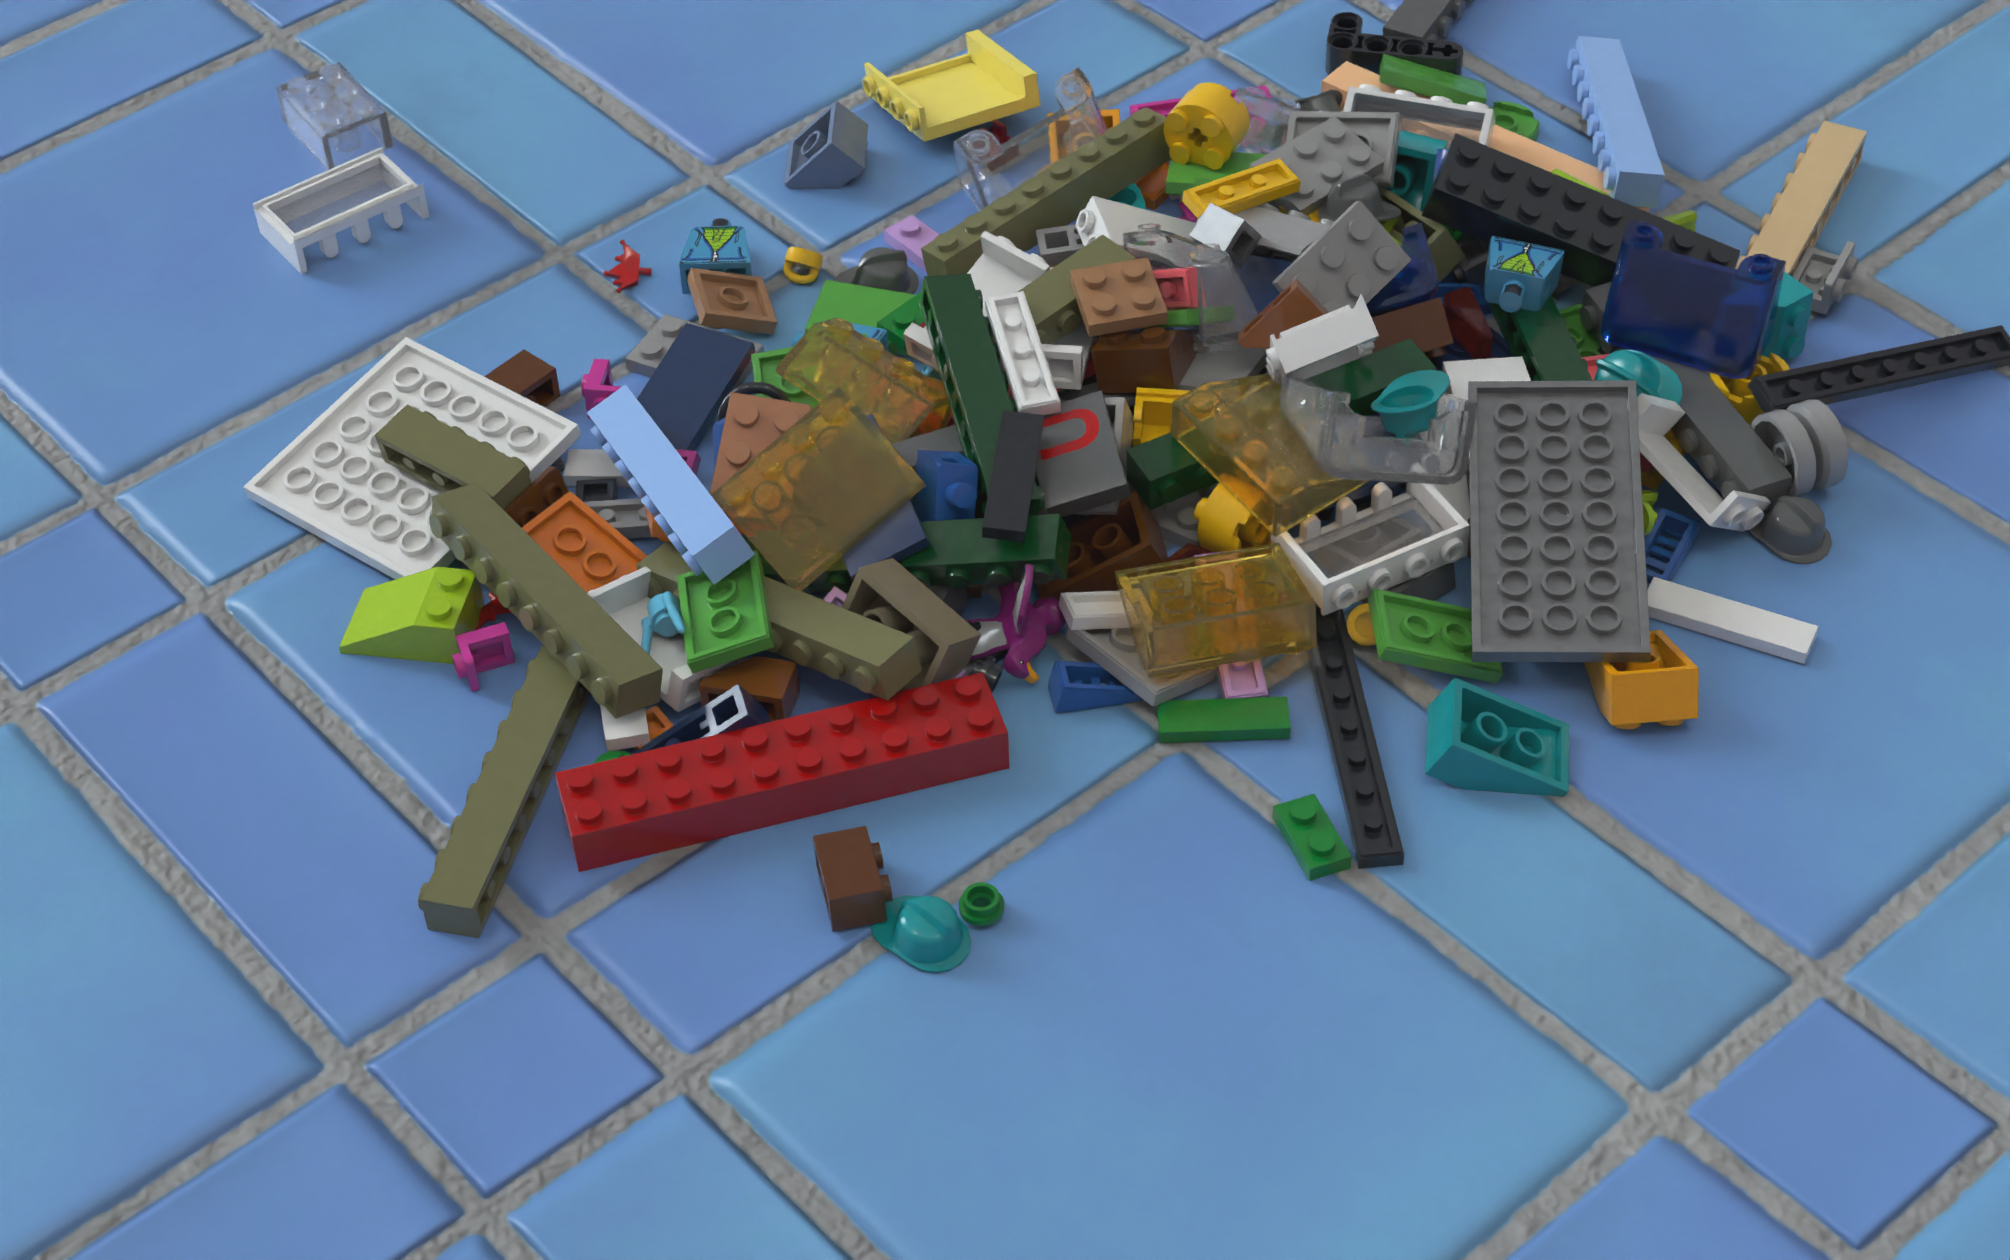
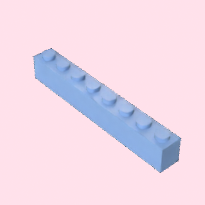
[1567,36,1665,208]
[587,384,755,585]

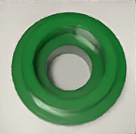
[958,882,1005,926]

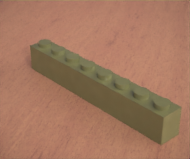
[921,107,1171,276]
[429,482,663,719]
[636,542,922,701]
[418,644,591,938]

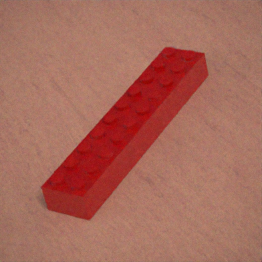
[555,672,1010,872]

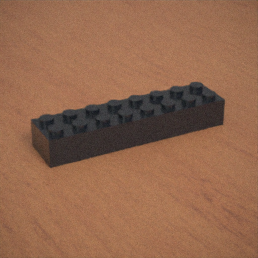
[1421,133,1740,333]

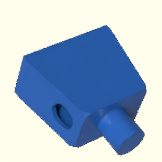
[914,450,978,522]

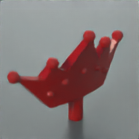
[603,240,651,293]
[474,592,513,630]

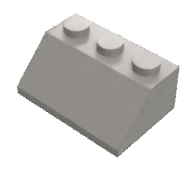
[1234,203,1334,262]

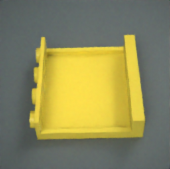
[862,29,1041,142]

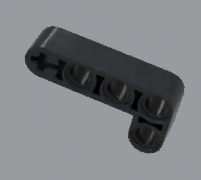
[1325,12,1464,76]

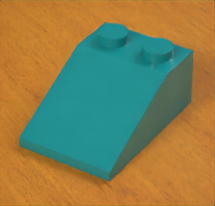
[1425,678,1569,797]

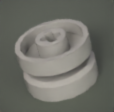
[1751,399,1848,497]

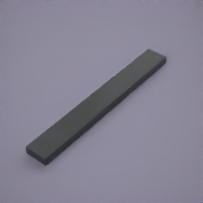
[1747,325,2010,413]
[1298,603,1404,869]

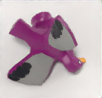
[965,564,1067,684]

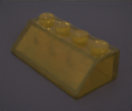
[775,318,952,445]

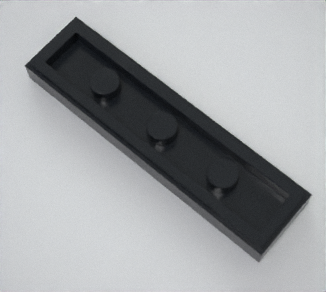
[982,410,1044,542]

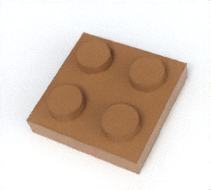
[1070,257,1168,337]
[687,268,778,334]

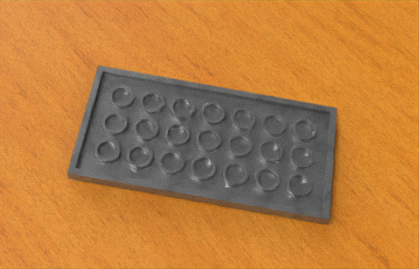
[1468,380,1651,662]

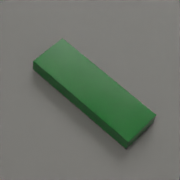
[1157,697,1291,743]

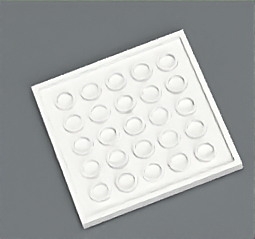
[243,337,581,579]

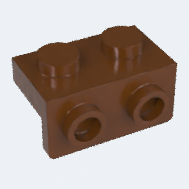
[503,467,569,528]

